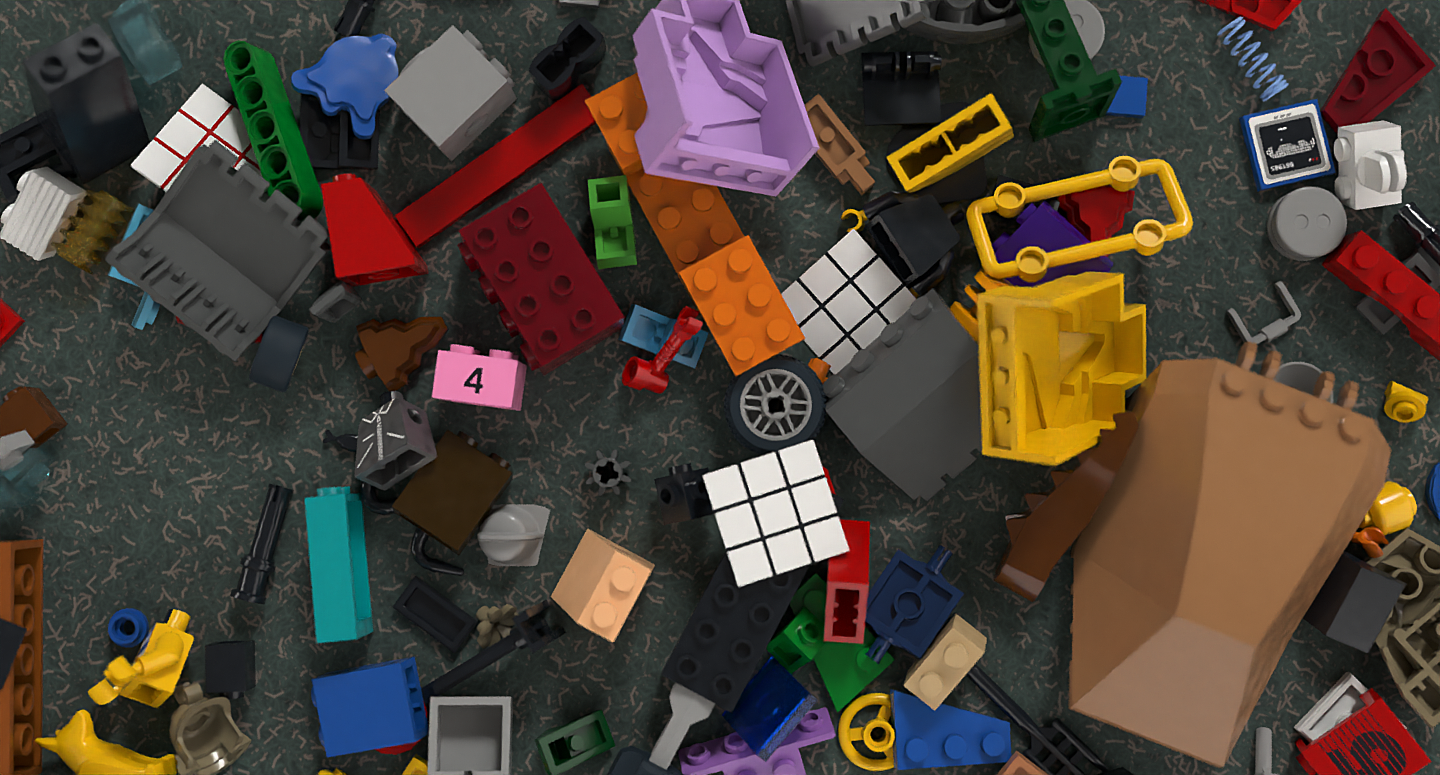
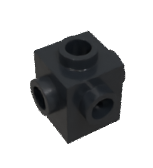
[654,463,715,525]

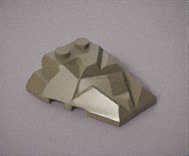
[1366,528,1440,728]

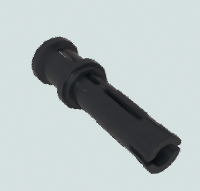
[230,484,294,604]

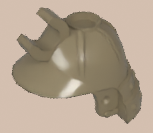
[169,681,252,775]

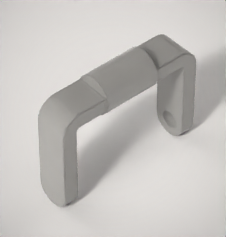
[1226,281,1301,344]

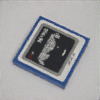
[1239,99,1336,192]

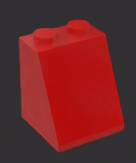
[321,174,429,287]

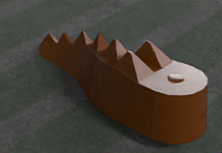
[993,411,1139,602]

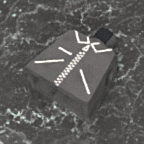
[355,391,437,491]

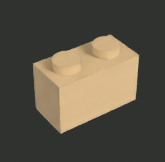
[903,614,987,710]

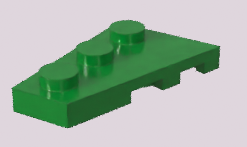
[789,572,895,713]

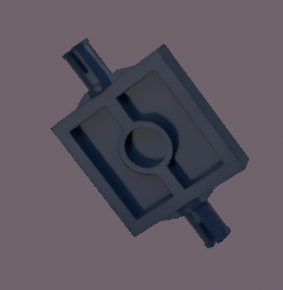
[865,545,964,664]

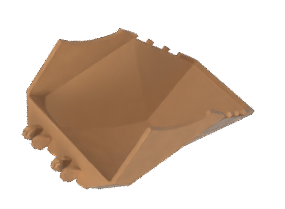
[1069,341,1391,768]

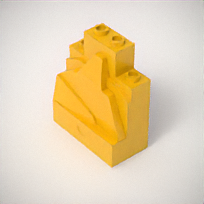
[977,271,1146,466]

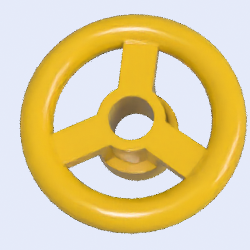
[838,693,895,771]

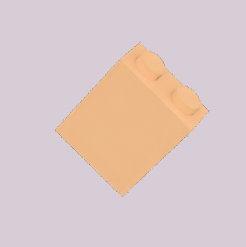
[551,528,655,642]

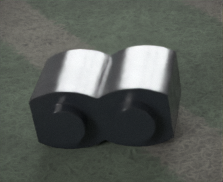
[529,17,607,101]

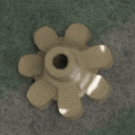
[476,604,518,649]

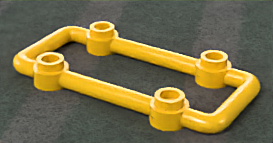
[966,156,1193,283]

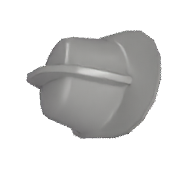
[477,504,550,566]

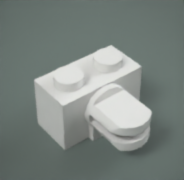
[1334,120,1407,210]

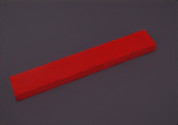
[395,84,596,248]

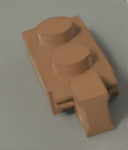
[804,94,875,196]

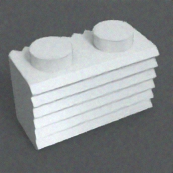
[0,167,87,261]

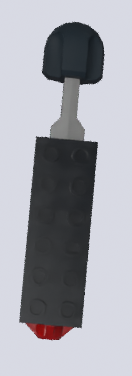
[607,466,844,775]

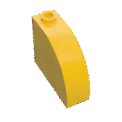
[887,93,1014,193]

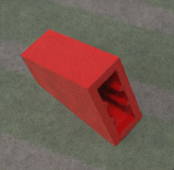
[824,519,870,644]

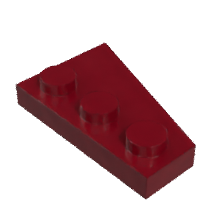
[1320,8,1436,135]

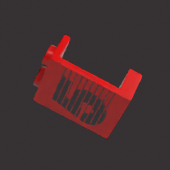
[1294,688,1432,775]

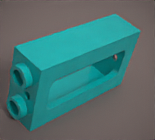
[304,486,373,643]

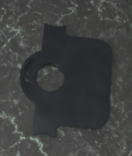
[887,102,987,204]

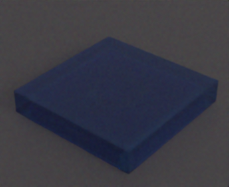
[722,656,818,762]

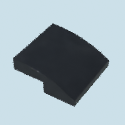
[300,93,380,170]

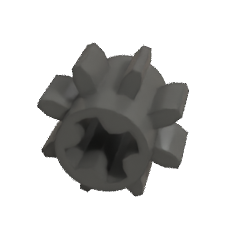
[585,449,632,496]

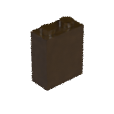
[392,429,513,556]

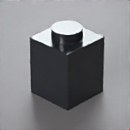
[205,640,256,699]

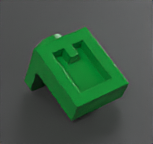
[766,608,827,674]

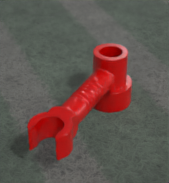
[622,306,703,394]

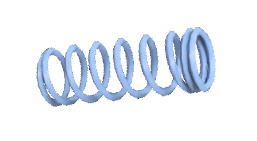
[1217,17,1289,101]

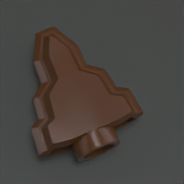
[355,317,449,392]

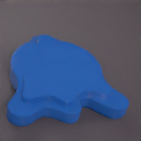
[291,34,398,139]

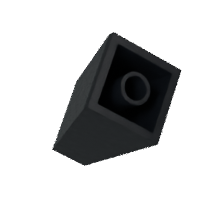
[22,23,150,185]

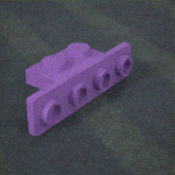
[678,707,836,775]

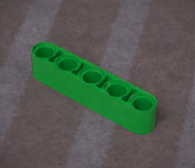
[223,40,323,220]

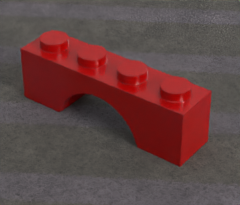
[1321,230,1440,361]

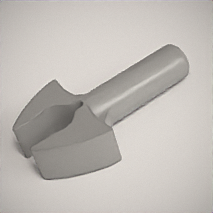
[1254,727,1279,775]

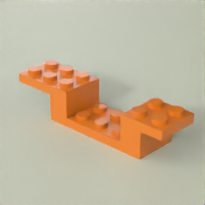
[585,72,805,377]

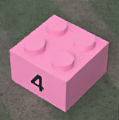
[432,344,527,411]

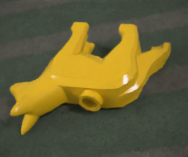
[35,709,178,775]

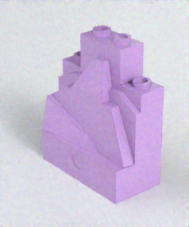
[632,0,819,196]

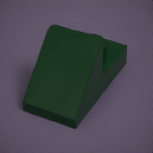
[535,709,616,775]

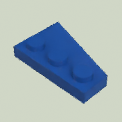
[890,689,1011,770]

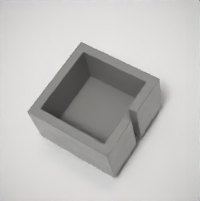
[428,697,513,775]

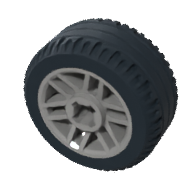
[724,354,827,456]

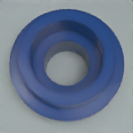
[108,608,149,648]

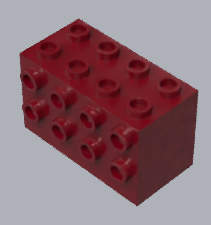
[457,183,625,376]

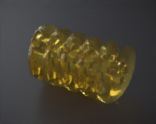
[51,189,135,275]

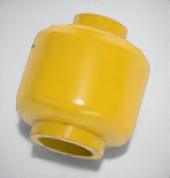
[1359,481,1417,536]

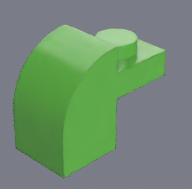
[588,175,637,269]

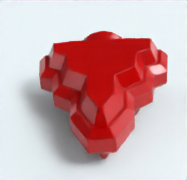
[1057,184,1135,257]

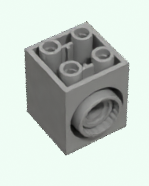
[384,25,517,162]

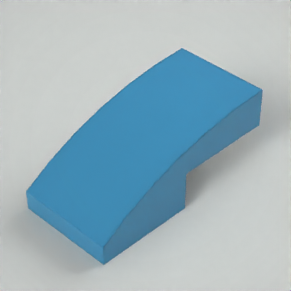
[618,304,708,368]

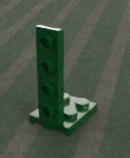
[1016,0,1122,142]

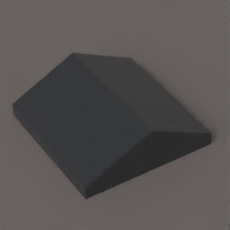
[1303,551,1406,653]

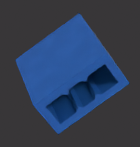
[311,656,429,757]

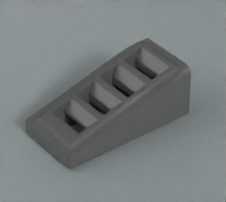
[309,280,362,323]

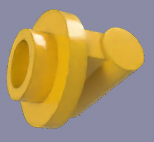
[1384,381,1428,423]

